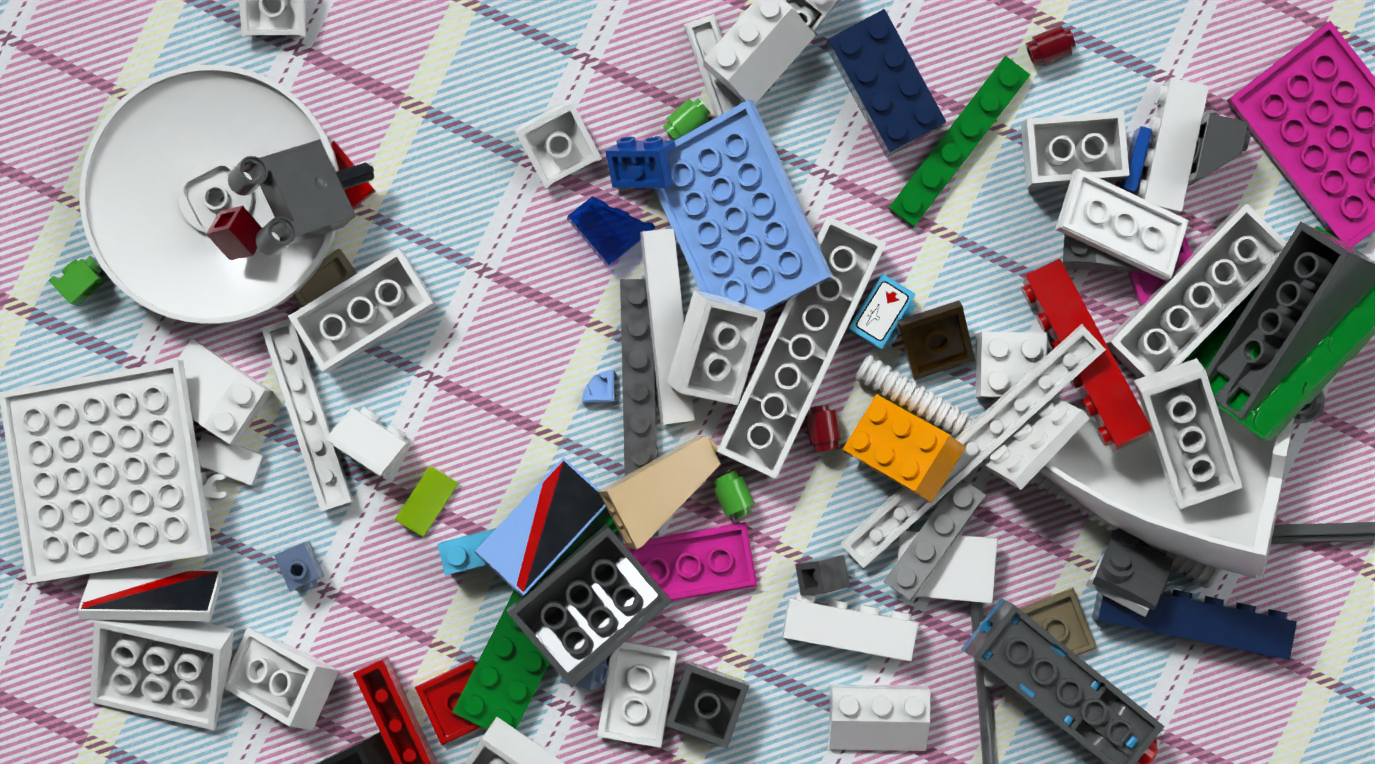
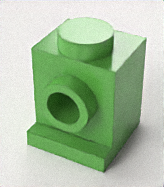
[48,256,107,306]

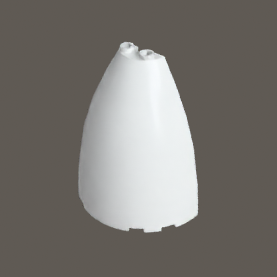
[1040,400,1295,580]

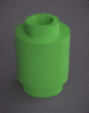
[662,98,711,140]
[713,470,755,520]

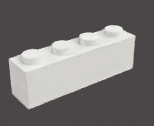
[1135,78,1209,214]
[782,593,918,661]

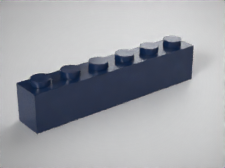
[1092,589,1297,660]

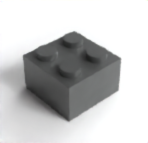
[666,661,749,748]

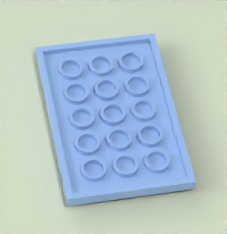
[654,100,833,312]

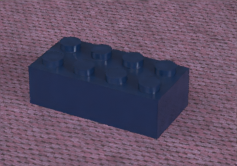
[825,9,947,158]

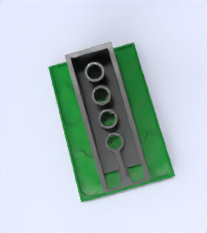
[1181,221,1375,441]

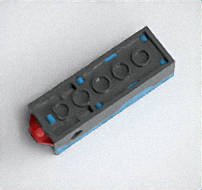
[961,598,1165,764]

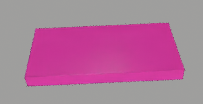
[624,522,757,601]

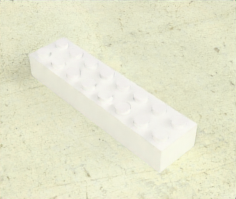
[717,216,886,479]

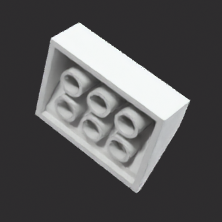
[90,620,234,730]

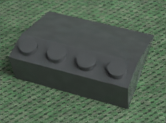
[507,524,672,688]

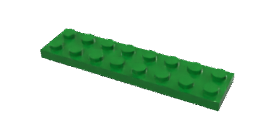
[452,507,618,730]

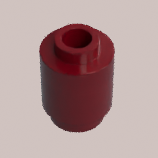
[1025,25,1076,67]
[805,404,842,452]

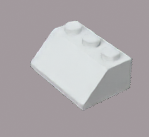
[703,0,816,105]
[667,290,766,405]
[829,684,931,751]

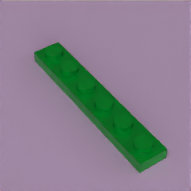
[888,55,1031,227]

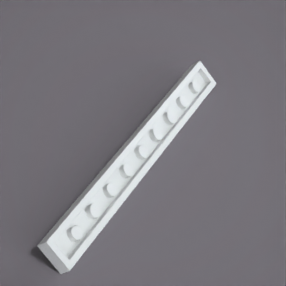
[841,324,1106,568]

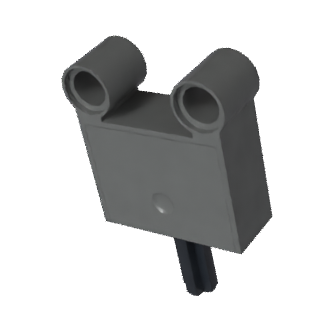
[227,139,374,256]

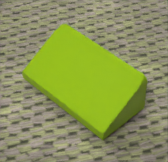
[395,466,459,537]

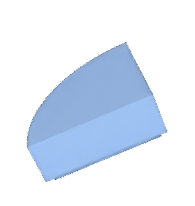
[582,370,614,403]

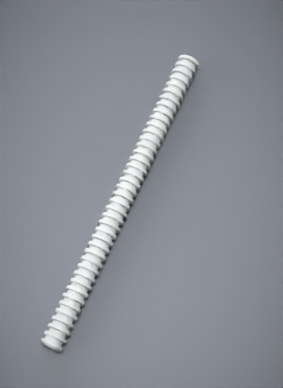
[855,355,1221,588]

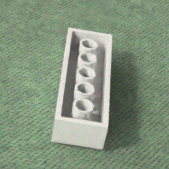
[1105,203,1287,379]

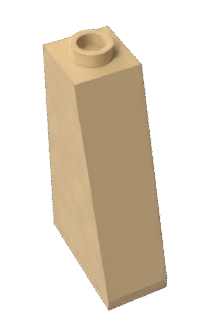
[598,436,721,549]

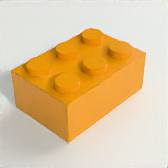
[843,394,966,503]

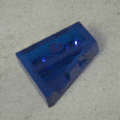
[567,196,656,268]

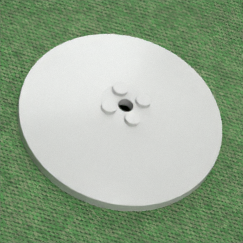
[79,65,339,324]

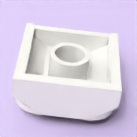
[239,0,307,37]
[515,100,602,189]

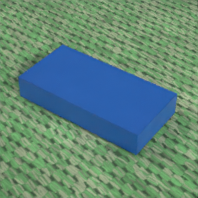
[1119,126,1152,193]

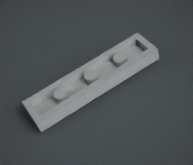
[883,479,986,601]

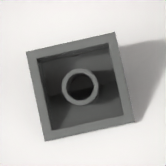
[1187,114,1251,187]

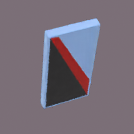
[474,457,606,597]

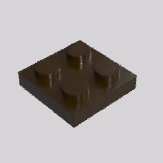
[898,301,975,380]

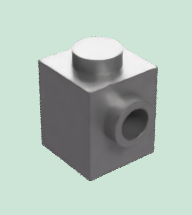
[795,555,850,596]

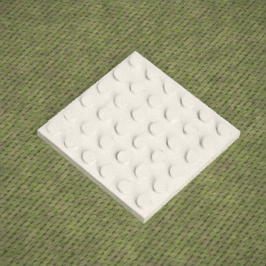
[0,360,213,584]

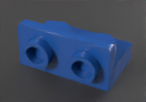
[605,136,675,188]

